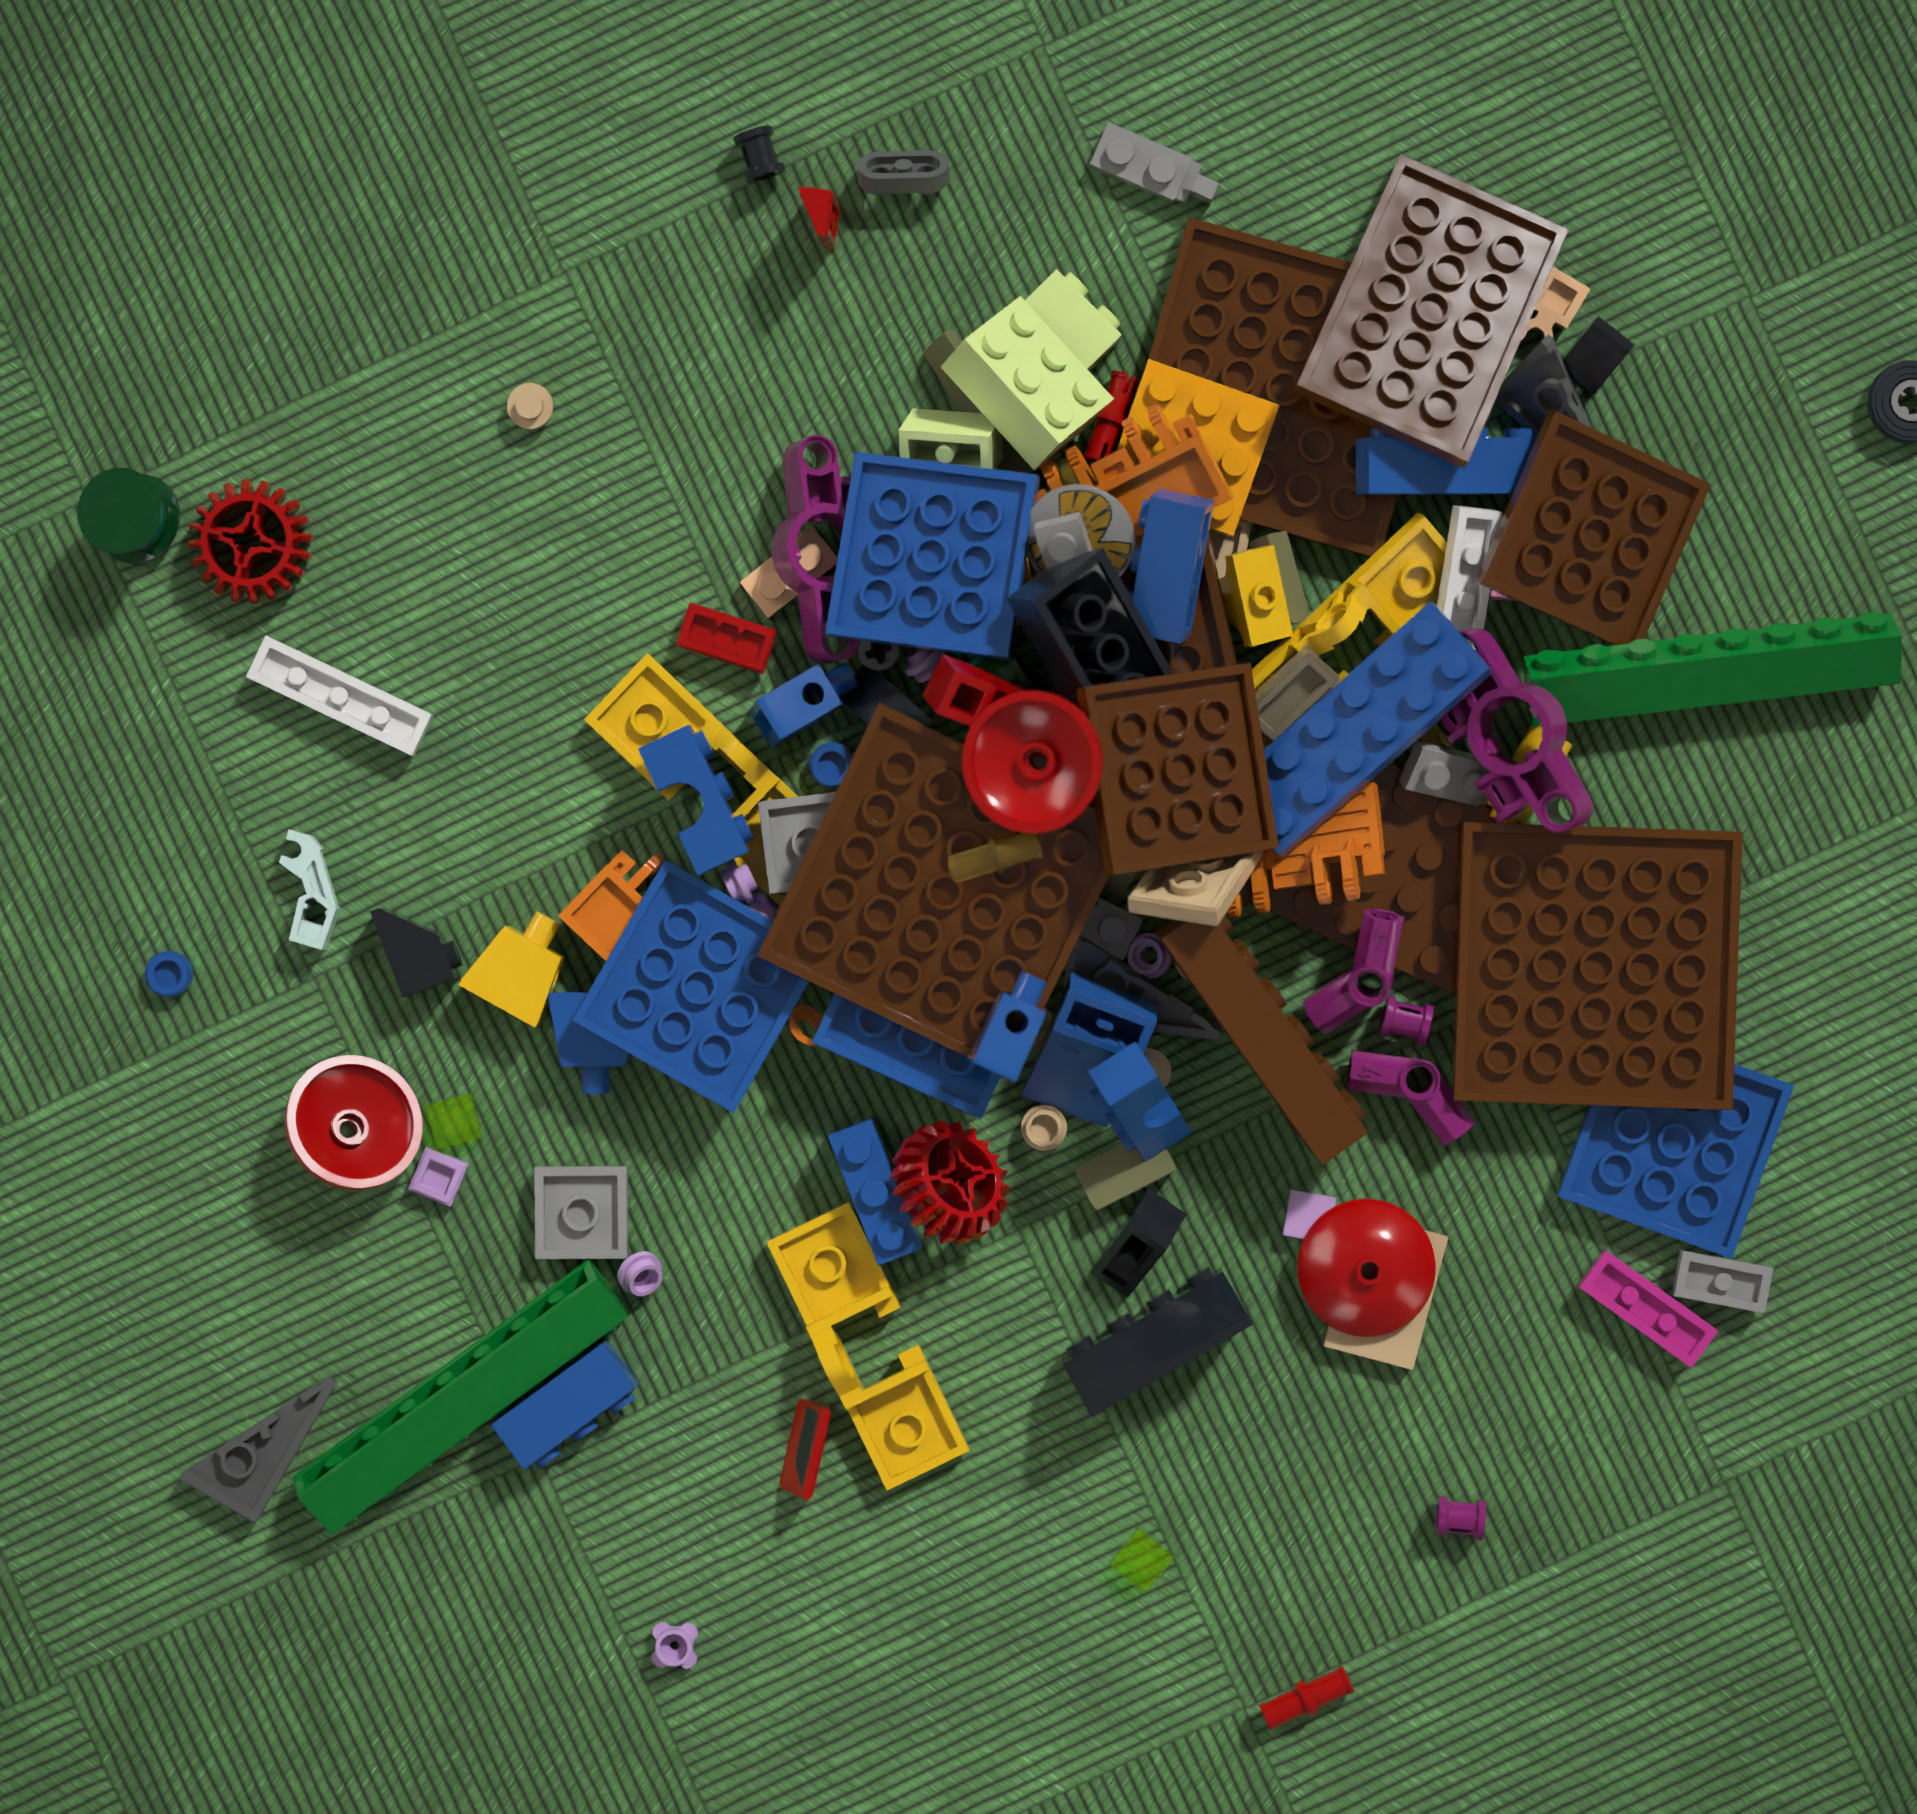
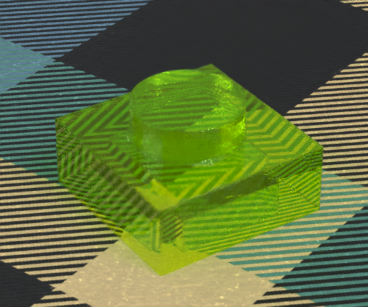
[425,1093,483,1150]
[1109,1526,1174,1593]

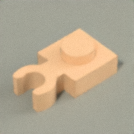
[1520,267,1590,342]

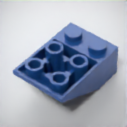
[1021,972,1157,1128]

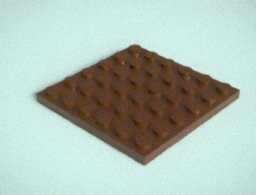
[1149,217,1398,558]
[757,702,1109,1057]
[1452,822,1743,1110]

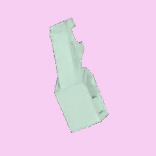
[279,830,341,950]

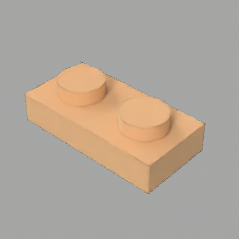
[740,525,838,619]

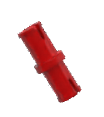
[1083,370,1140,462]
[1259,1666,1354,1731]

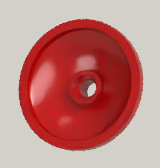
[962,691,1103,833]
[285,1055,423,1191]
[1297,1198,1436,1337]

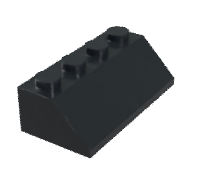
[1006,547,1173,709]
[1062,1266,1253,1417]

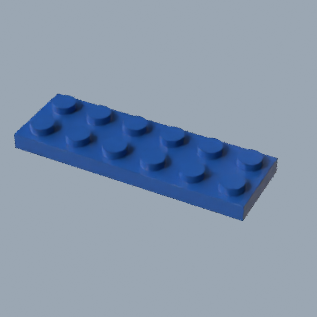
[1264,601,1493,857]

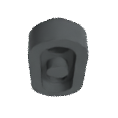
[857,150,950,196]

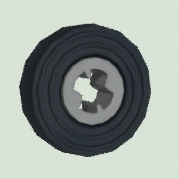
[1867,360,1917,443]

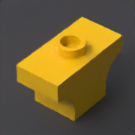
[1219,545,1293,647]

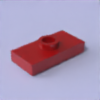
[676,602,778,675]

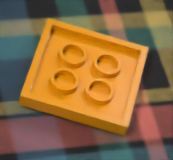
[1116,359,1280,538]

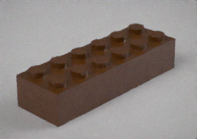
[1152,915,1368,1166]

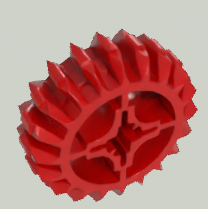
[187,479,313,604]
[889,1120,1011,1245]

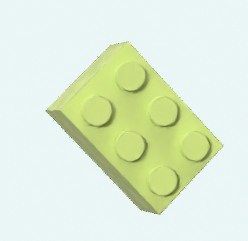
[941,296,1114,470]

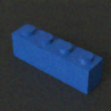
[1356,428,1537,495]

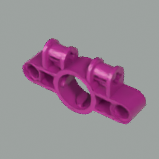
[771,434,859,665]
[1440,628,1593,832]

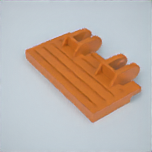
[1036,404,1233,547]
[1227,782,1385,918]
[558,850,665,961]

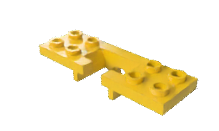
[1252,512,1447,749]
[584,653,798,907]
[766,1201,970,1491]

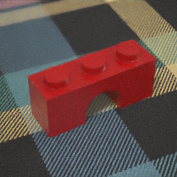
[923,654,1046,756]

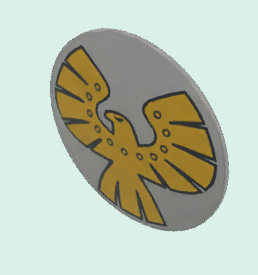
[1027,484,1135,577]

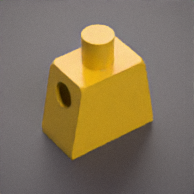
[459,911,565,1028]

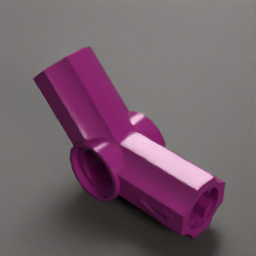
[1303,908,1404,1034]
[1346,1050,1476,1146]

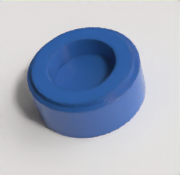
[809,742,853,789]
[145,951,194,997]

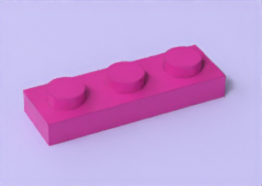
[1577,1249,1718,1368]

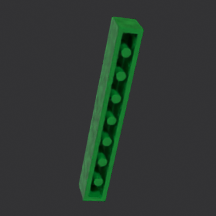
[1523,612,1902,727]
[293,1259,628,1535]

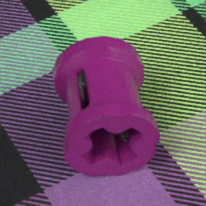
[1378,995,1434,1045]
[1435,1496,1486,1541]

